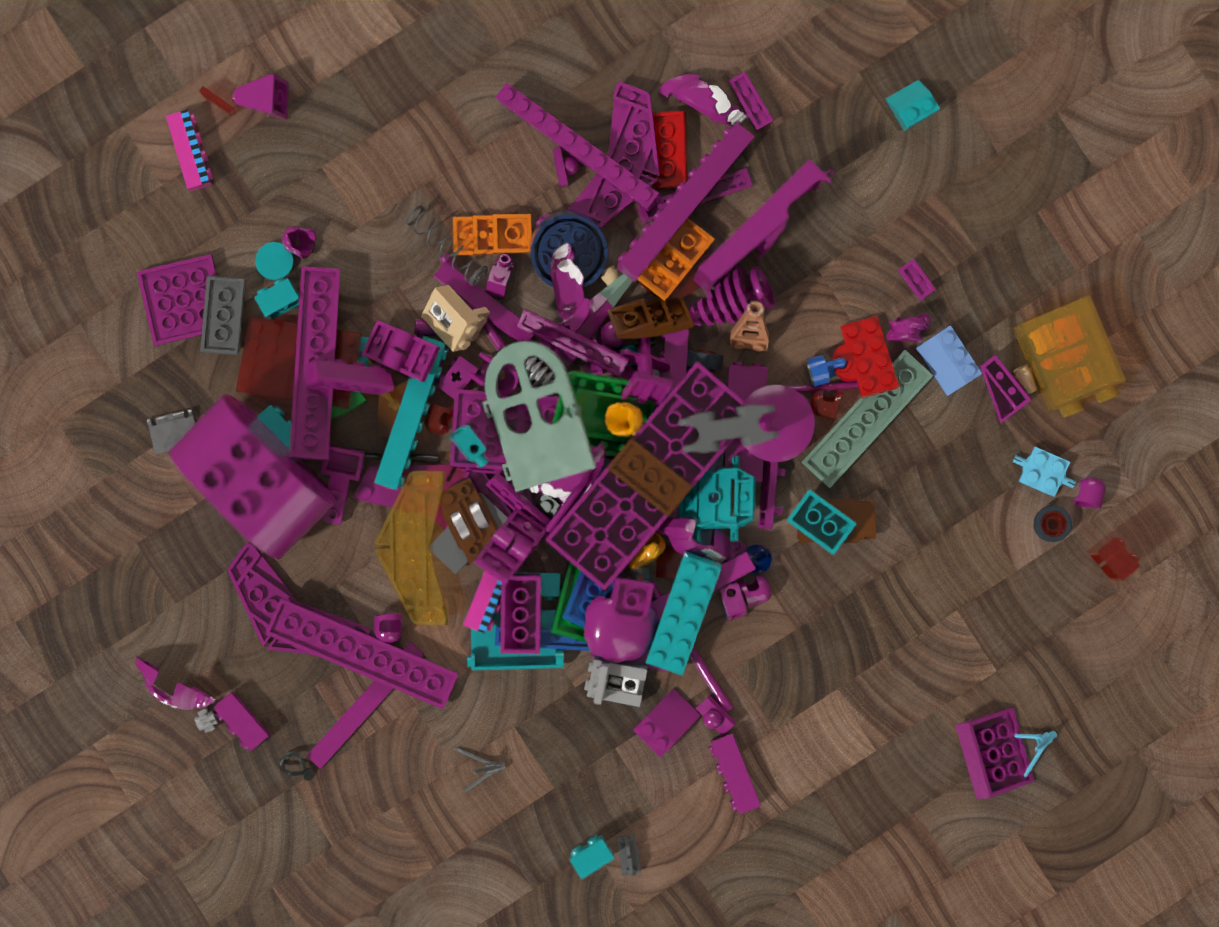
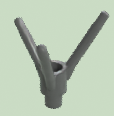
[455,747,505,792]

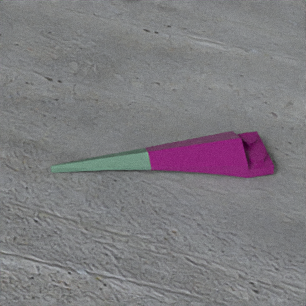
[538,274,633,371]

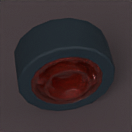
[686,350,723,371]
[1033,506,1072,542]

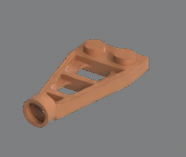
[729,302,769,352]

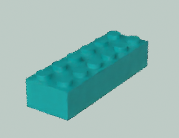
[646,551,721,675]

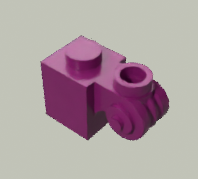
[485,254,514,299]

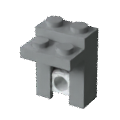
[584,655,648,707]

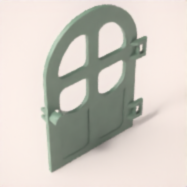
[482,341,596,492]

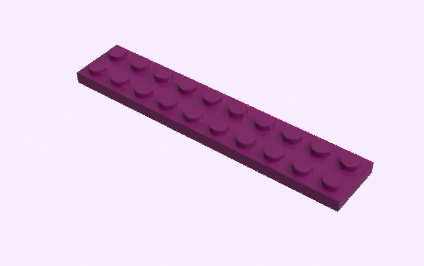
[289,266,340,460]
[265,598,459,709]

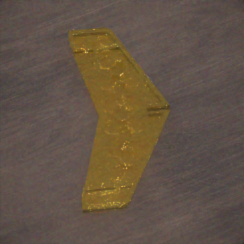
[374,470,448,625]

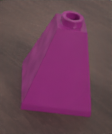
[232,74,289,120]

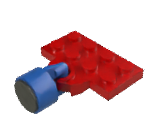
[805,316,899,398]

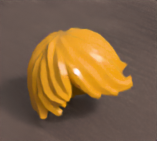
[604,403,643,436]

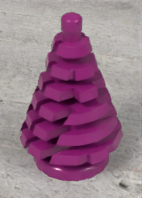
[689,265,775,326]

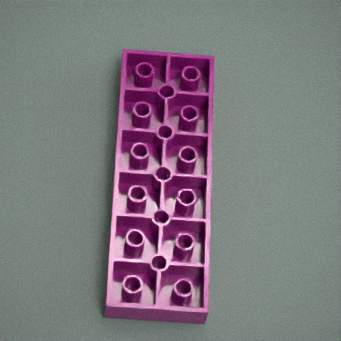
[546,362,749,591]

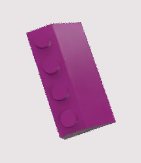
[307,357,394,395]
[501,574,542,654]

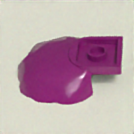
[584,577,658,663]

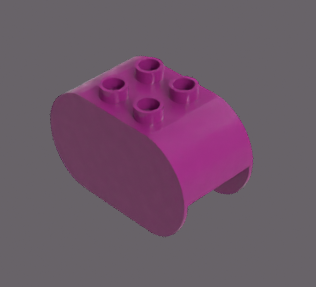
[169,394,336,559]

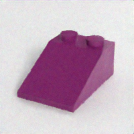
[633,688,701,758]

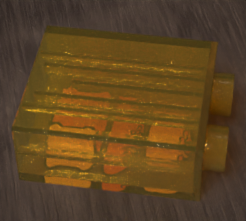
[1013,295,1126,418]

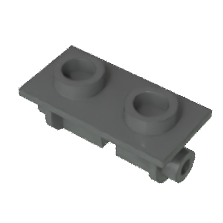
[616,834,642,876]

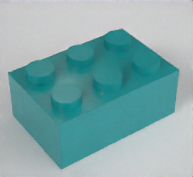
[786,489,856,555]

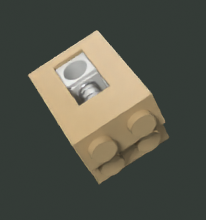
[421,285,490,352]

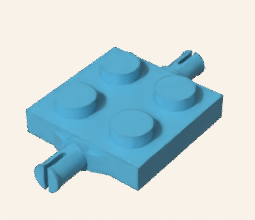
[1013,446,1076,497]

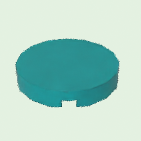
[255,242,294,281]

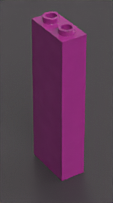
[724,362,767,483]

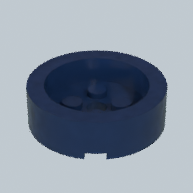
[530,211,608,287]

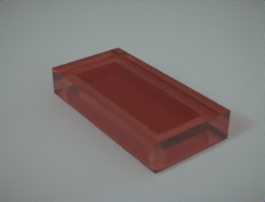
[199,86,236,116]

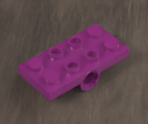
[361,320,441,383]
[474,508,547,585]

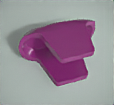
[468,352,518,395]

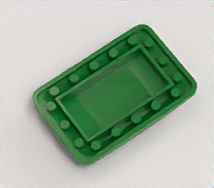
[553,371,671,456]

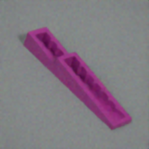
[637,168,753,225]
[651,551,756,621]

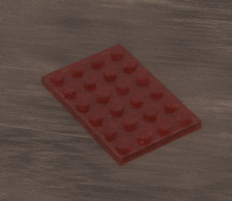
[236,317,362,409]

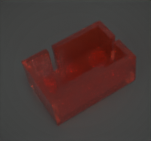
[1087,537,1141,582]

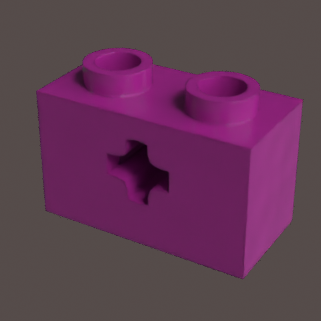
[437,356,479,400]

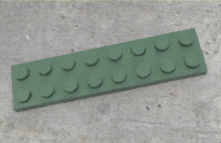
[801,350,933,488]

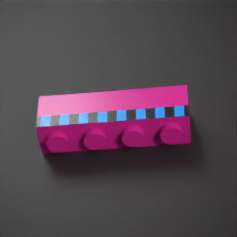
[166,109,214,192]
[463,570,501,634]

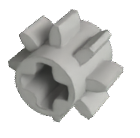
[195,708,218,733]

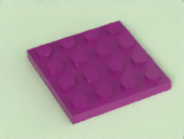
[137,254,217,346]

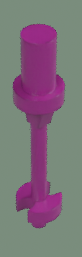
[460,467,511,477]

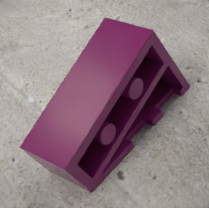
[980,355,1031,423]

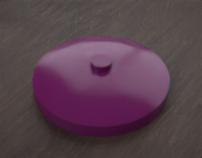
[740,385,815,462]

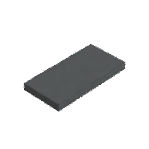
[200,276,246,356]
[428,492,508,574]

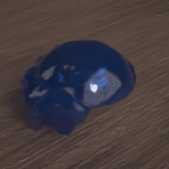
[745,544,772,573]

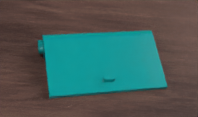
[467,610,564,671]

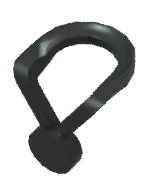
[279,751,314,781]

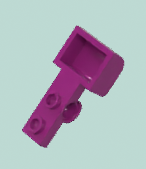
[321,444,366,525]

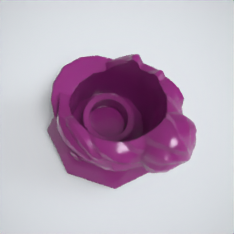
[886,313,931,343]

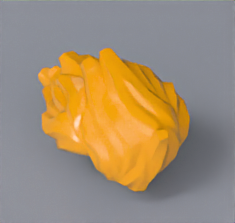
[629,532,665,569]

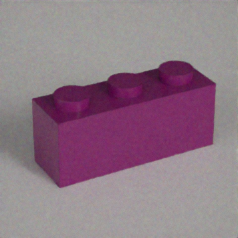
[213,691,271,751]

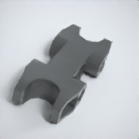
[678,405,779,453]

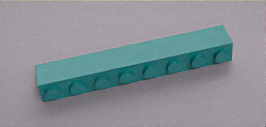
[374,336,448,491]

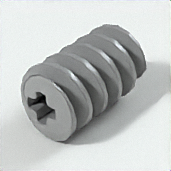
[525,356,555,396]

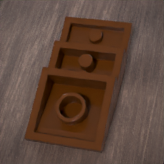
[607,296,694,339]

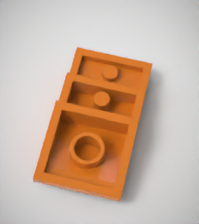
[452,214,532,256]
[638,218,715,301]

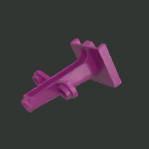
[619,337,672,407]

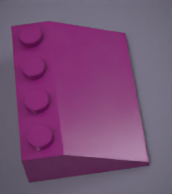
[955,707,1035,799]

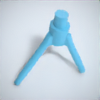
[1014,731,1057,777]

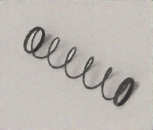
[405,206,488,286]

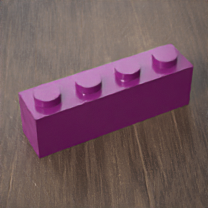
[708,732,761,814]

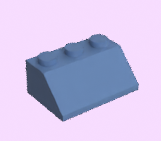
[916,325,982,396]

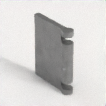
[147,409,195,454]

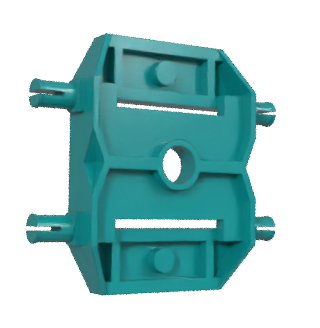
[679,456,756,543]

